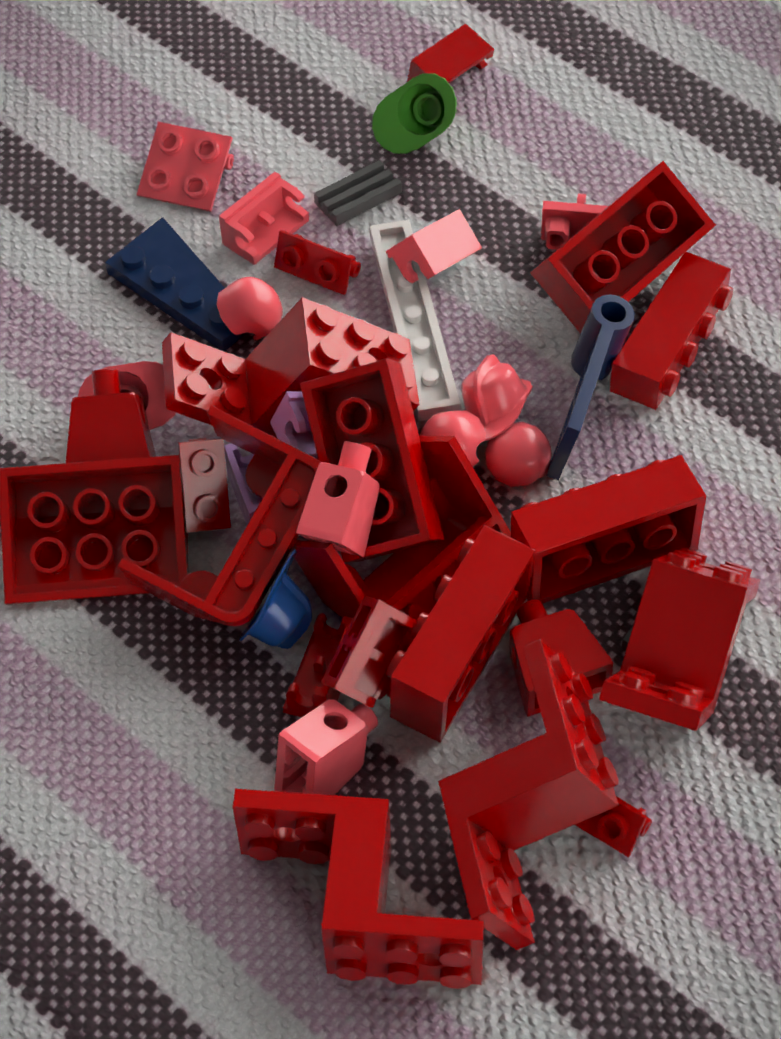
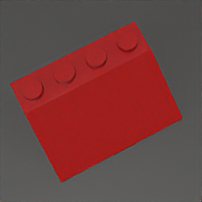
[0,455,189,605]

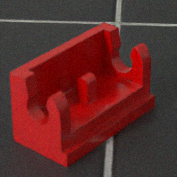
[407,23,494,83]
[321,596,416,708]
[283,613,353,717]

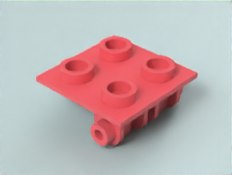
[136,122,234,212]

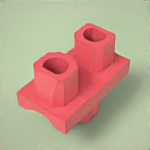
[541,193,608,250]

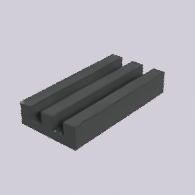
[314,160,402,226]

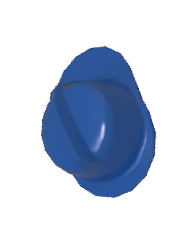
[239,549,312,649]

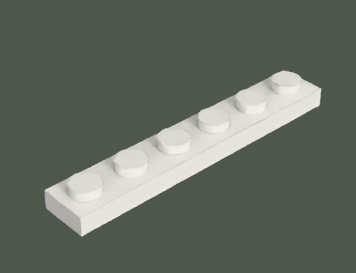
[369,220,461,422]

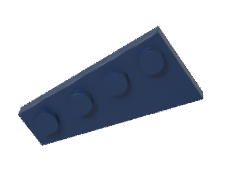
[105,217,246,352]

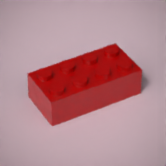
[530,161,716,334]
[300,359,445,563]
[510,455,706,604]
[386,525,535,743]

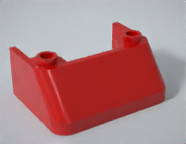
[118,405,320,626]
[290,436,511,621]

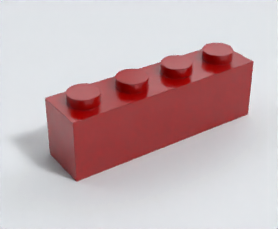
[609,252,734,410]

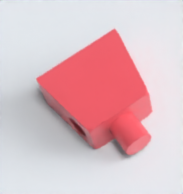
[296,441,379,558]
[274,699,378,795]

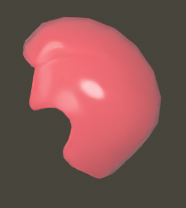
[216,277,283,340]
[420,410,486,466]
[485,421,552,487]

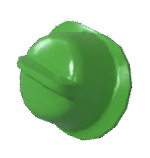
[372,73,457,154]

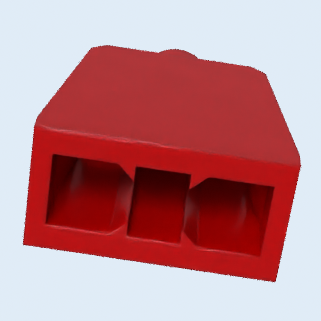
[66,369,156,463]
[509,599,614,717]

